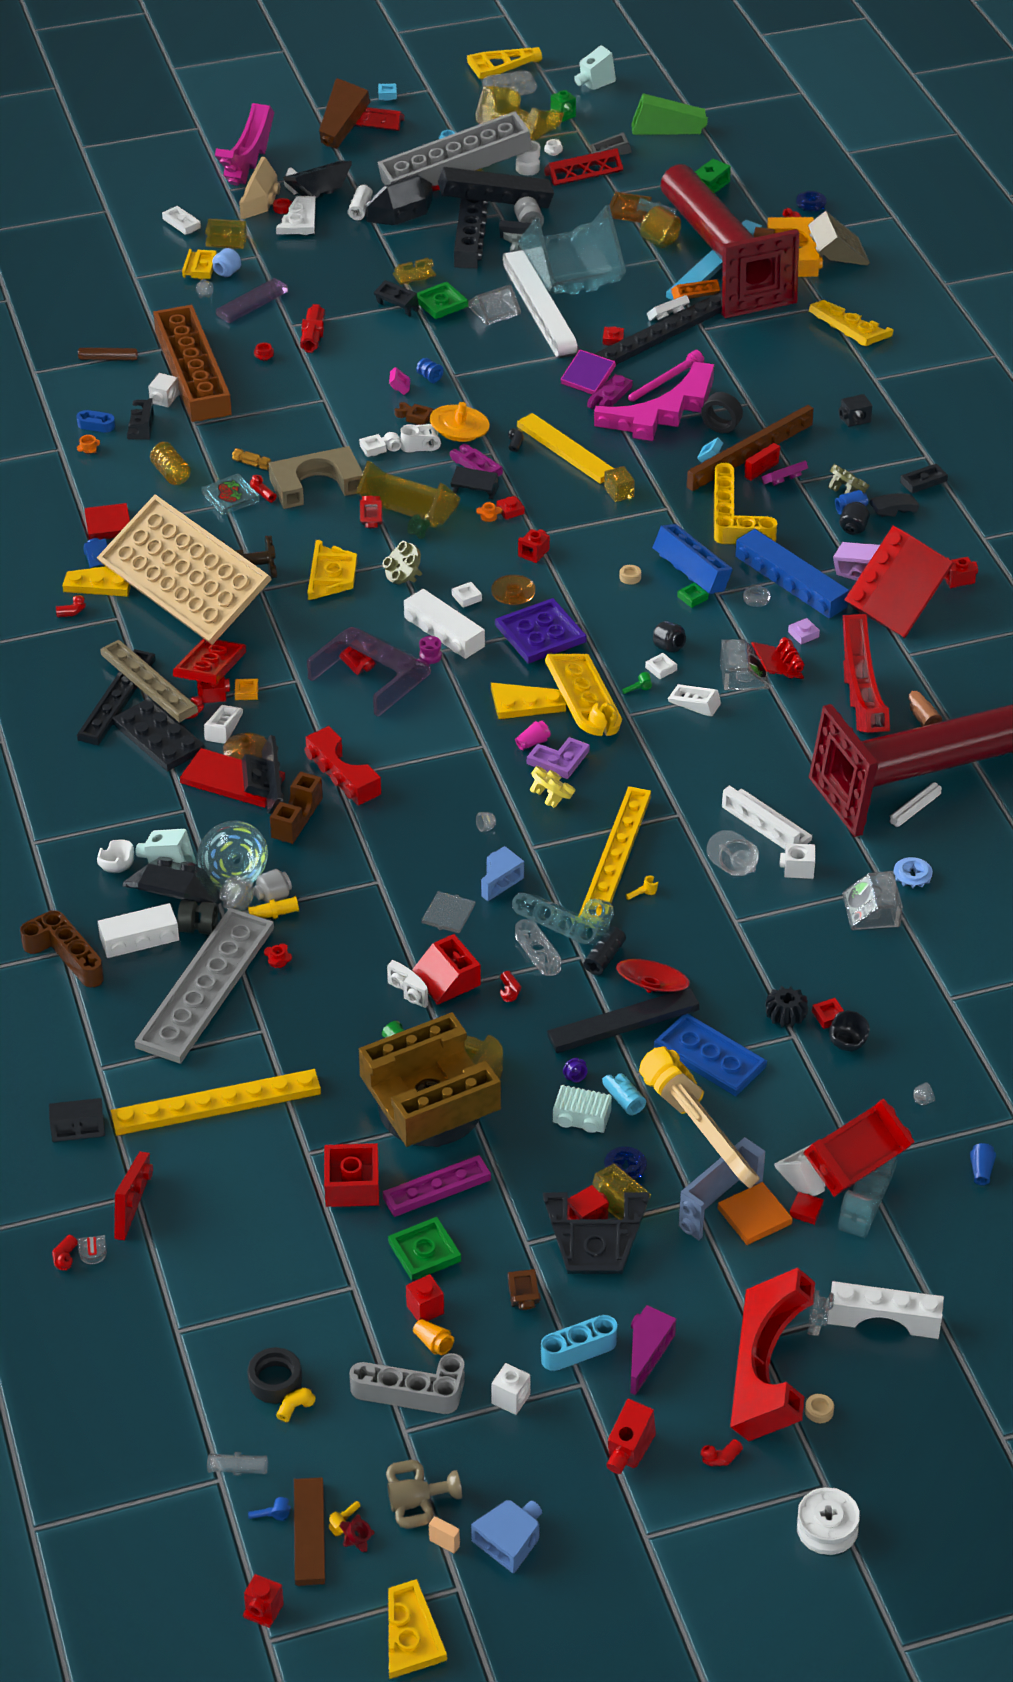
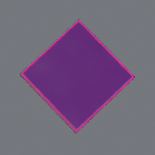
[560,349,616,394]

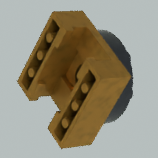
[359,1012,501,1147]

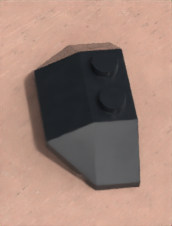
[283,161,352,198]
[365,175,433,225]
[123,857,223,905]

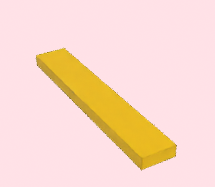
[517,413,616,484]

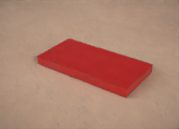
[173,639,246,684]
[180,748,285,808]

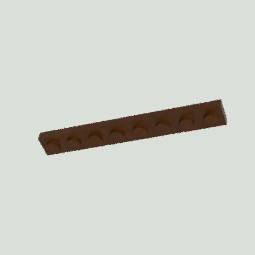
[687,405,814,491]

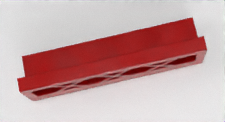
[354,107,405,131]
[544,148,623,186]

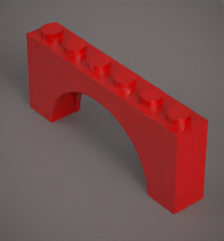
[730,1268,815,1441]

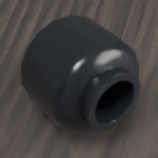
[839,502,870,535]
[653,621,686,653]

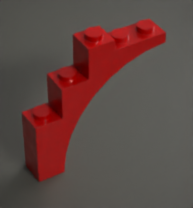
[843,614,890,733]

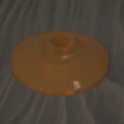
[491,575,535,605]
[223,733,267,760]

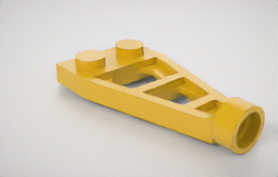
[467,47,542,79]

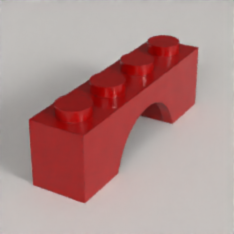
[305,726,381,806]

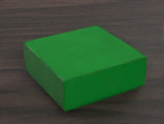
[677,582,709,608]

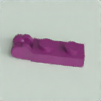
[587,374,633,409]
[449,444,503,476]

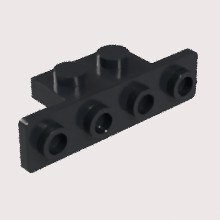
[242,735,283,814]

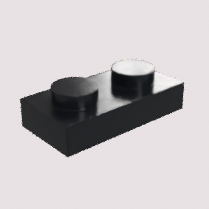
[900,464,948,493]

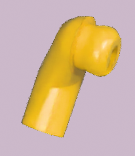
[276,1388,316,1422]

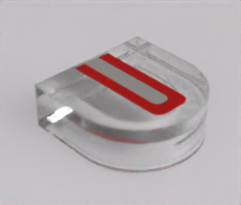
[78,1235,107,1264]

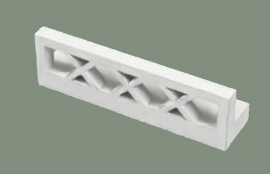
[722,785,812,849]

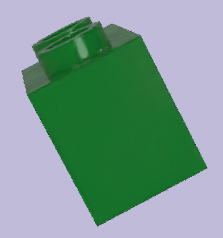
[695,158,731,194]

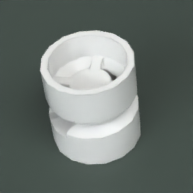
[516,140,540,176]

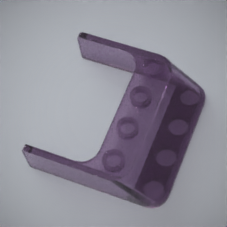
[307,627,431,717]

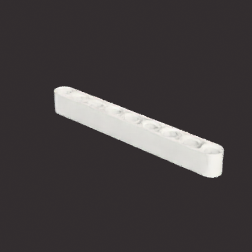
[503,250,577,357]

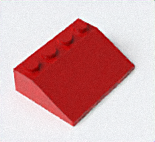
[845,526,954,638]

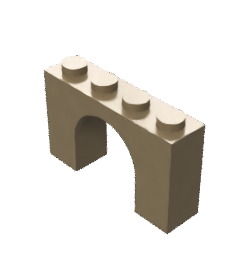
[269,446,365,509]

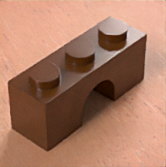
[270,771,323,844]

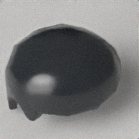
[829,1010,870,1052]

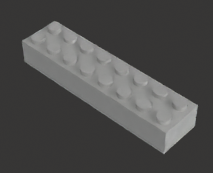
[378,112,532,186]

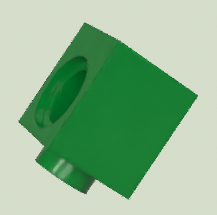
[551,90,576,122]

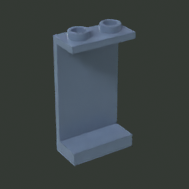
[679,1137,765,1240]

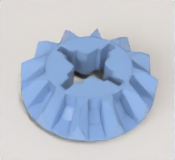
[893,857,933,889]

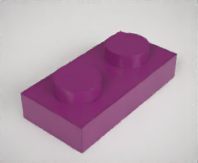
[762,460,808,486]

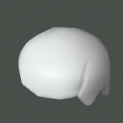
[97,840,134,873]

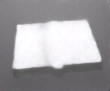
[422,891,475,933]

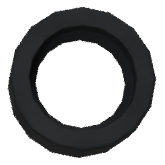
[701,392,743,433]
[247,1347,302,1404]

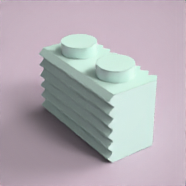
[553,1085,612,1133]

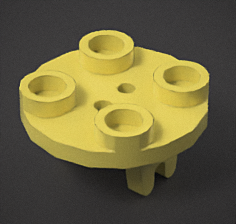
[530,765,576,808]

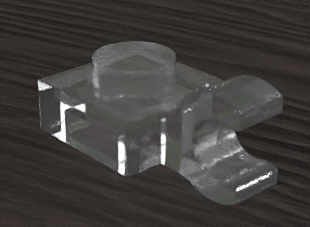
[807,1290,834,1336]

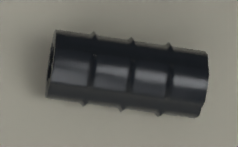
[583,926,626,976]

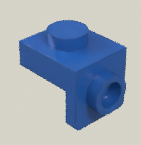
[83,538,107,568]

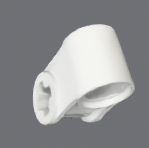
[400,424,441,453]

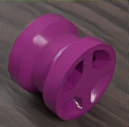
[419,636,442,664]

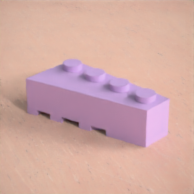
[833,542,880,581]

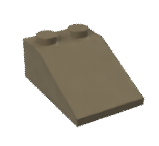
[808,211,870,265]

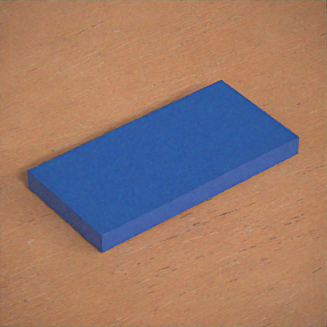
[654,1014,767,1096]

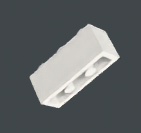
[98,903,179,958]

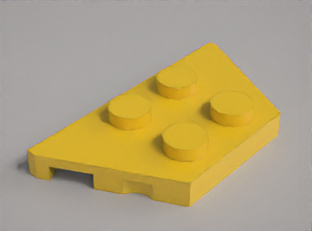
[307,540,357,600]

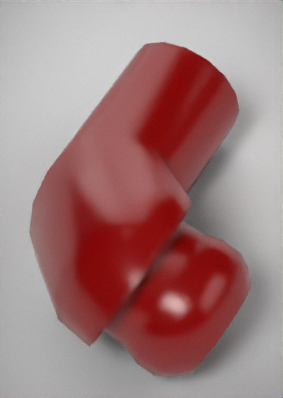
[500,971,521,1002]
[700,1439,743,1466]

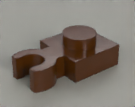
[395,402,433,425]

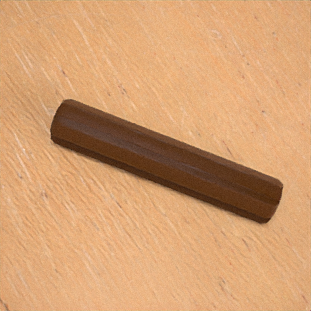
[78,348,138,360]

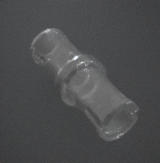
[207,1452,268,1476]

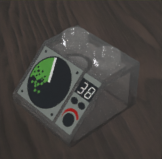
[720,639,769,690]
[842,871,903,930]

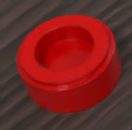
[273,198,292,214]

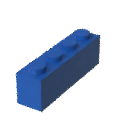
[653,524,733,594]

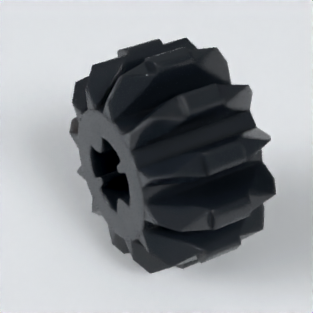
[765,985,808,1028]

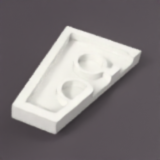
[276,196,316,235]

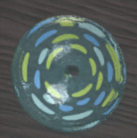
[197,821,268,891]

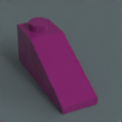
[630,1305,676,1395]

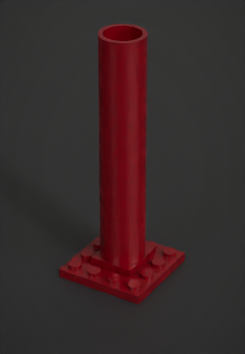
[661,164,799,318]
[809,704,1013,837]

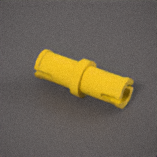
[248,896,299,919]

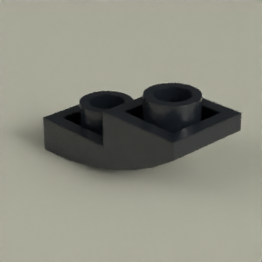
[869,493,920,517]

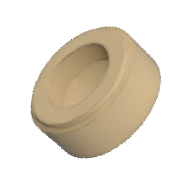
[619,565,641,585]
[805,1394,834,1423]

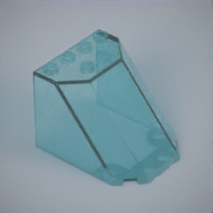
[518,205,626,295]

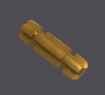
[232,448,271,470]

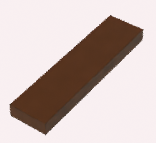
[294,1477,325,1586]

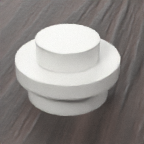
[544,139,563,156]

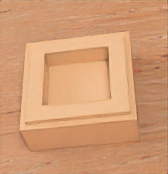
[429,1516,460,1554]

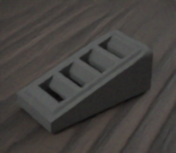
[589,132,632,155]

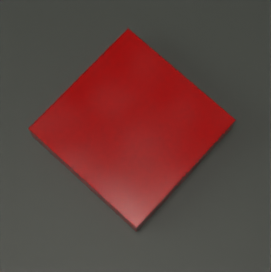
[84,503,130,540]

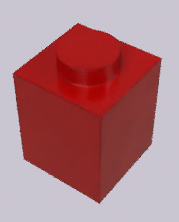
[406,1274,444,1321]

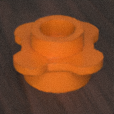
[77,435,100,453]
[476,502,502,522]

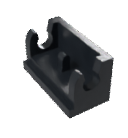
[374,280,420,317]
[127,398,154,440]
[450,466,499,500]
[49,1098,105,1142]

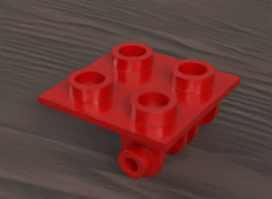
[751,637,804,679]

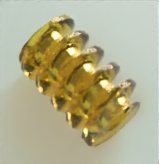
[150,442,191,485]

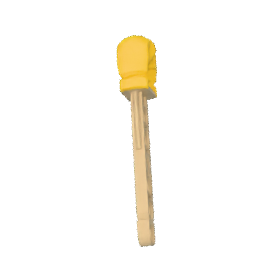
[639,1046,760,1188]

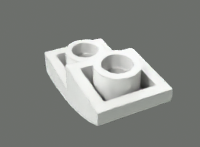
[387,960,428,1008]

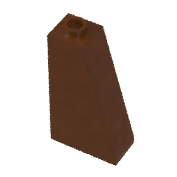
[319,78,370,149]

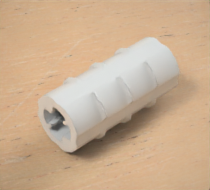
[348,185,373,221]

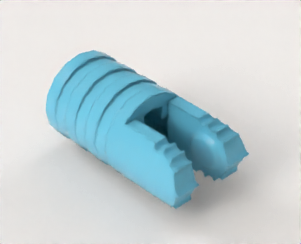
[602,1073,646,1115]

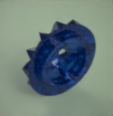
[796,191,827,211]
[604,1147,647,1183]

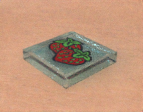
[201,474,259,515]

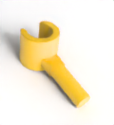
[625,875,659,900]
[329,1501,361,1536]

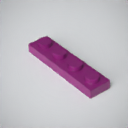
[383,1155,491,1217]

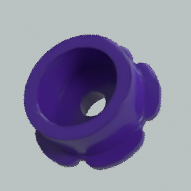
[563,1058,588,1082]

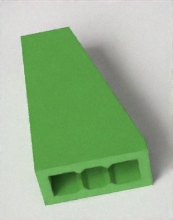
[631,94,708,135]

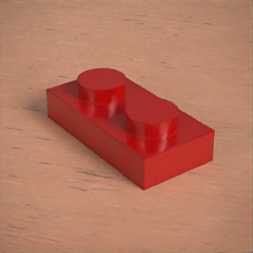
[745,443,780,481]

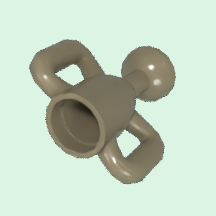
[386,1460,462,1529]

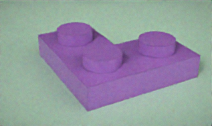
[527,737,590,779]

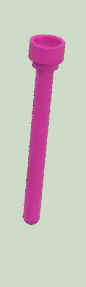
[628,350,704,402]

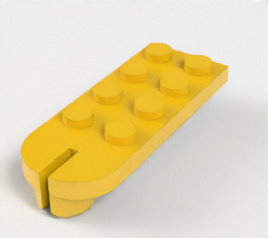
[545,654,622,736]

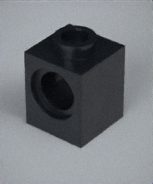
[839,394,873,427]

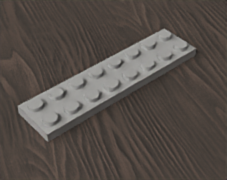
[135,908,274,1064]

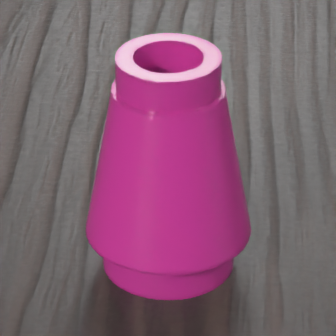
[515,720,551,750]

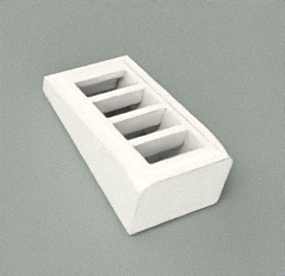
[668,684,721,716]
[204,705,243,744]

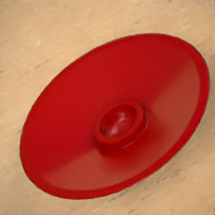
[616,959,690,993]

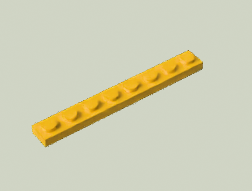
[578,786,651,928]
[111,1069,321,1136]

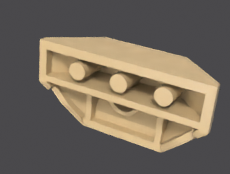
[239,157,280,219]

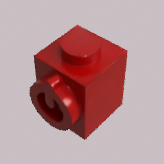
[360,496,383,528]

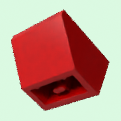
[412,934,481,1005]

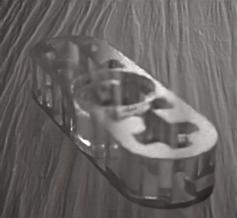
[515,919,561,976]

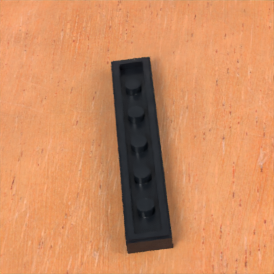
[77,649,156,746]
[547,988,699,1054]

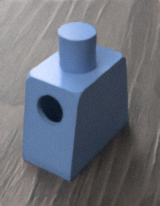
[471,1500,542,1573]

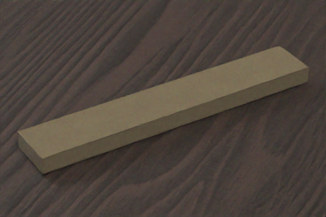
[100,640,198,722]

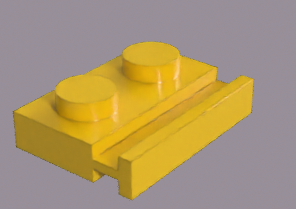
[182,249,217,280]

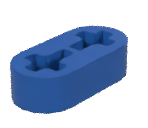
[76,410,115,432]

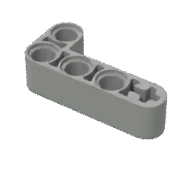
[350,1353,465,1414]

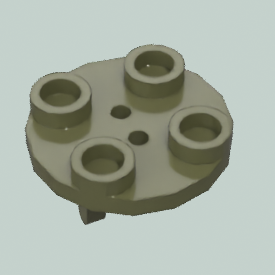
[828,464,869,494]
[382,541,422,584]

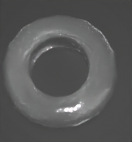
[743,586,770,607]

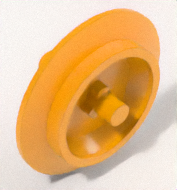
[430,402,489,442]

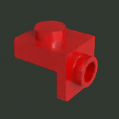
[339,641,378,676]

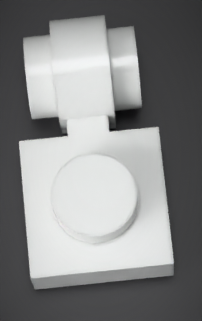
[359,432,401,457]

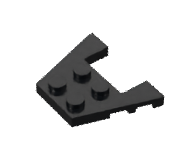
[543,1192,649,1274]

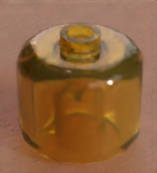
[640,206,682,248]

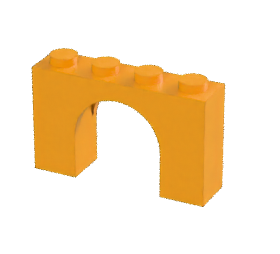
[767,217,823,277]

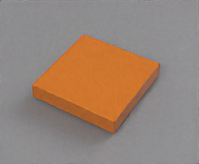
[717,1182,793,1245]

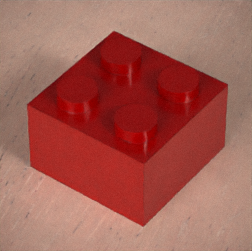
[324,1143,379,1207]

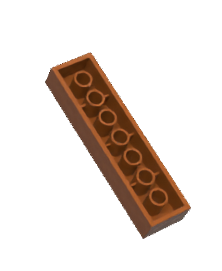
[153,305,232,422]

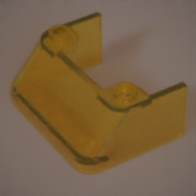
[356,460,461,528]

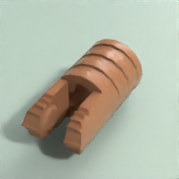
[909,691,942,726]

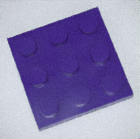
[495,598,586,664]

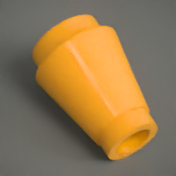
[413,1319,454,1355]

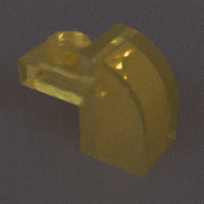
[464,1034,503,1079]

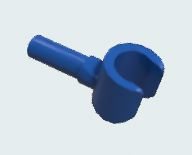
[248,1497,291,1521]

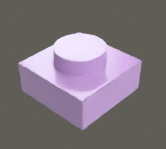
[788,618,820,644]

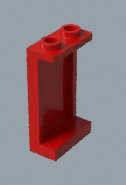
[803,1099,914,1197]

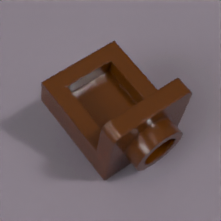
[507,1269,541,1310]

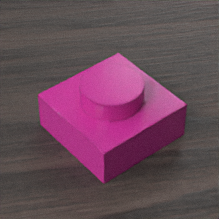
[389,367,410,395]

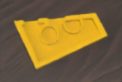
[62,566,131,597]
[388,1579,447,1679]

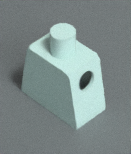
[574,45,616,90]
[136,829,197,864]

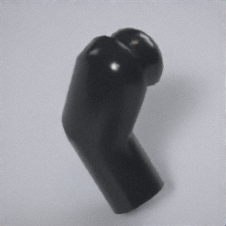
[508,428,524,452]

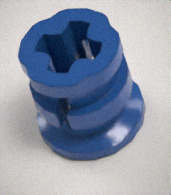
[416,358,444,383]

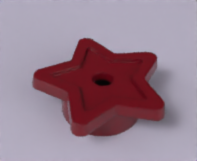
[339,1514,374,1552]

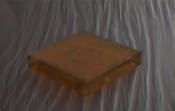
[606,192,652,223]

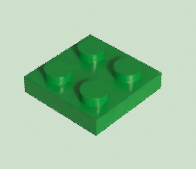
[417,282,468,319]
[388,1217,461,1281]

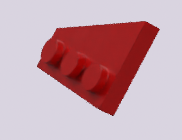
[114,1151,153,1241]

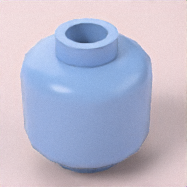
[212,248,241,277]

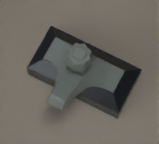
[499,220,539,252]

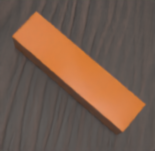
[671,279,721,299]

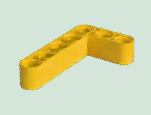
[714,463,777,545]

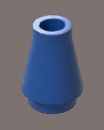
[970,1143,996,1185]

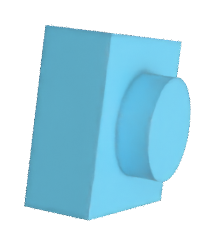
[378,84,397,101]
[697,438,723,463]

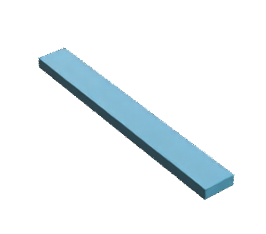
[666,220,762,300]

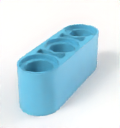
[541,1315,617,1371]

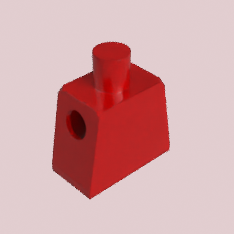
[606,1399,656,1474]

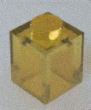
[604,466,635,502]

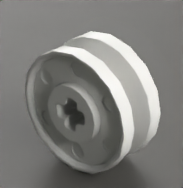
[797,1487,860,1555]

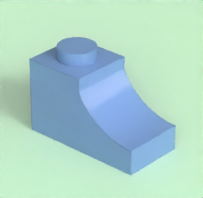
[481,846,524,901]

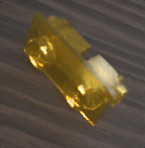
[393,258,436,284]

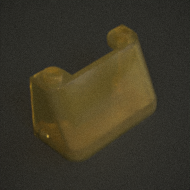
[475,86,564,141]

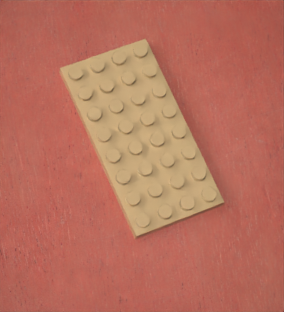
[97,494,272,645]

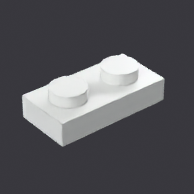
[162,206,201,235]
[647,295,690,321]

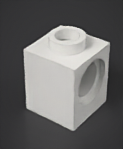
[148,373,179,407]
[780,843,815,879]
[491,1363,530,1415]

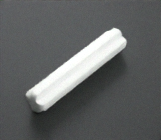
[890,783,942,827]

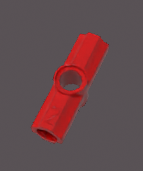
[300,304,325,353]

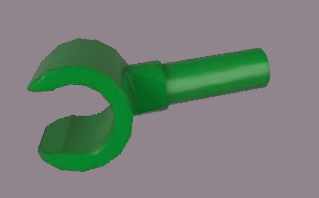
[622,672,652,694]

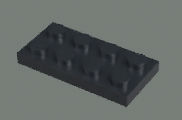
[112,698,205,772]

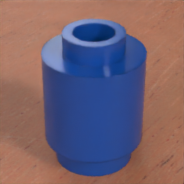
[835,490,868,515]

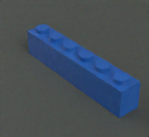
[735,529,849,619]

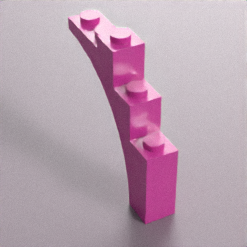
[215,103,274,185]
[594,362,714,441]

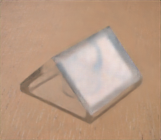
[468,284,521,325]

